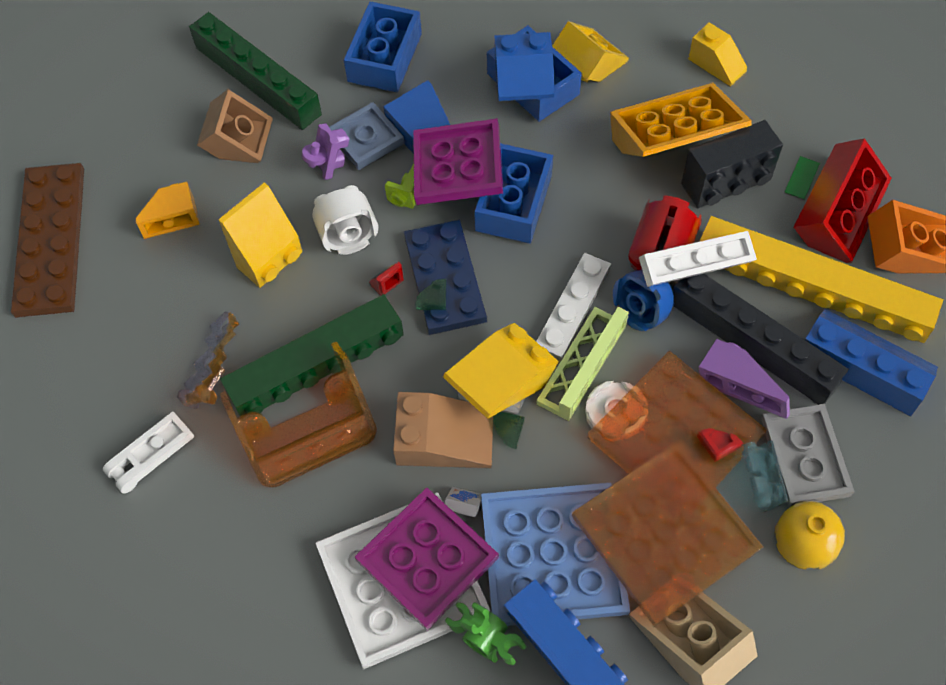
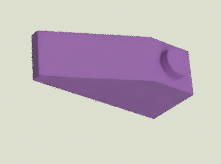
[699,339,790,419]

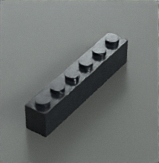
[673,274,849,405]

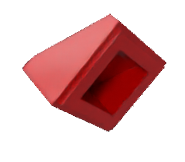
[369,262,404,296]

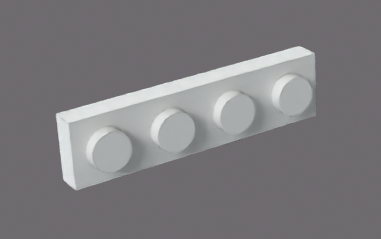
[639,231,757,287]
[536,252,611,362]

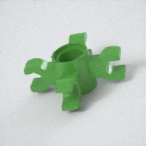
[445,602,527,665]

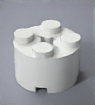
[312,185,379,255]

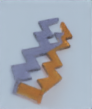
[177,311,239,409]

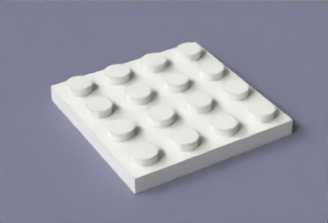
[316,493,491,669]

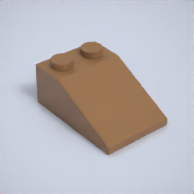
[393,392,493,468]

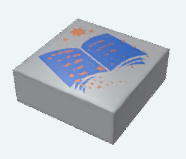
[445,487,482,517]

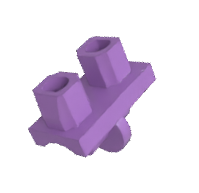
[302,123,349,180]

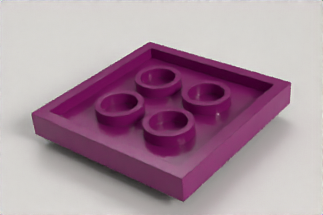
[413,118,503,205]
[355,488,499,631]

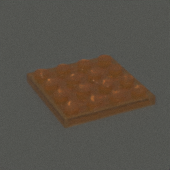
[587,350,766,522]
[572,442,763,627]

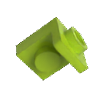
[385,163,416,209]

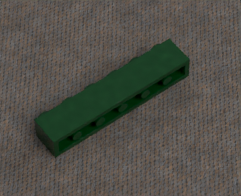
[189,12,322,131]
[220,294,404,420]

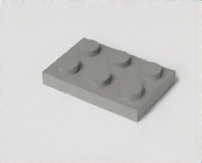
[761,404,855,507]

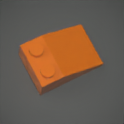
[867,200,946,273]

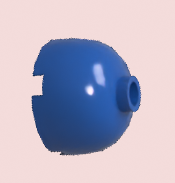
[613,269,674,331]

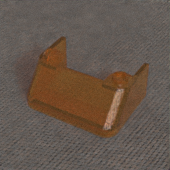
[220,342,377,487]

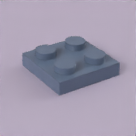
[329,102,405,170]

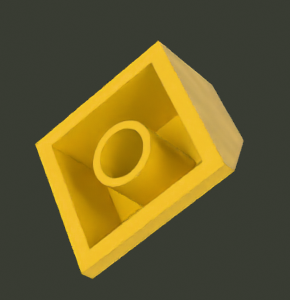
[552,21,629,82]

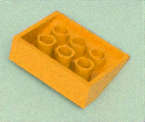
[610,83,752,157]

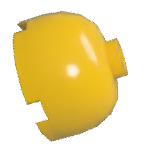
[775,501,845,570]

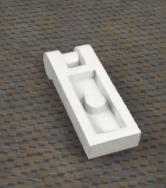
[103,411,194,494]

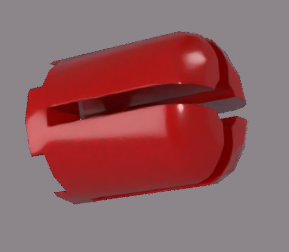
[628,195,702,270]

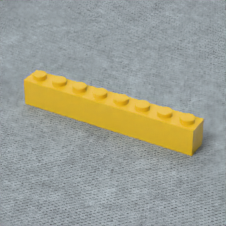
[699,216,944,343]

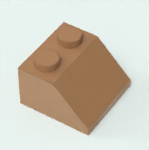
[197,89,273,163]

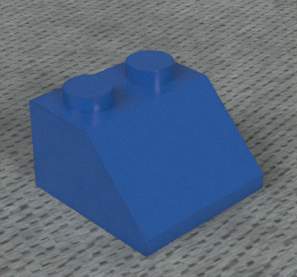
[495,32,554,101]

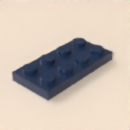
[404,220,487,335]

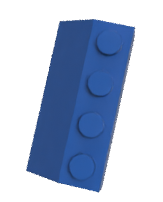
[805,309,938,417]
[502,579,628,685]

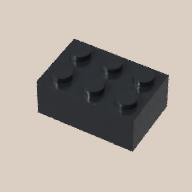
[681,120,783,209]

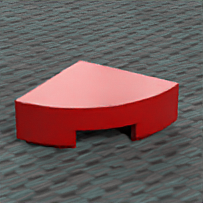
[697,428,743,462]

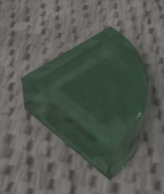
[415,279,447,310]
[493,411,525,449]

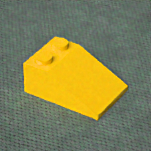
[218,182,303,288]
[443,323,559,419]

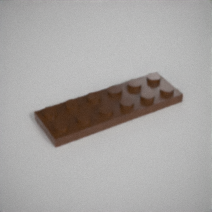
[11,163,84,318]

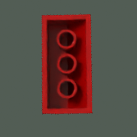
[793,138,892,263]

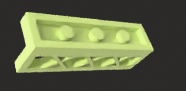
[536,307,629,421]

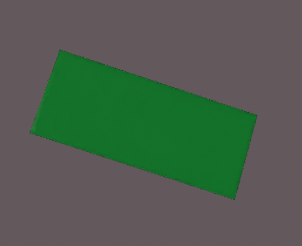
[785,156,820,200]

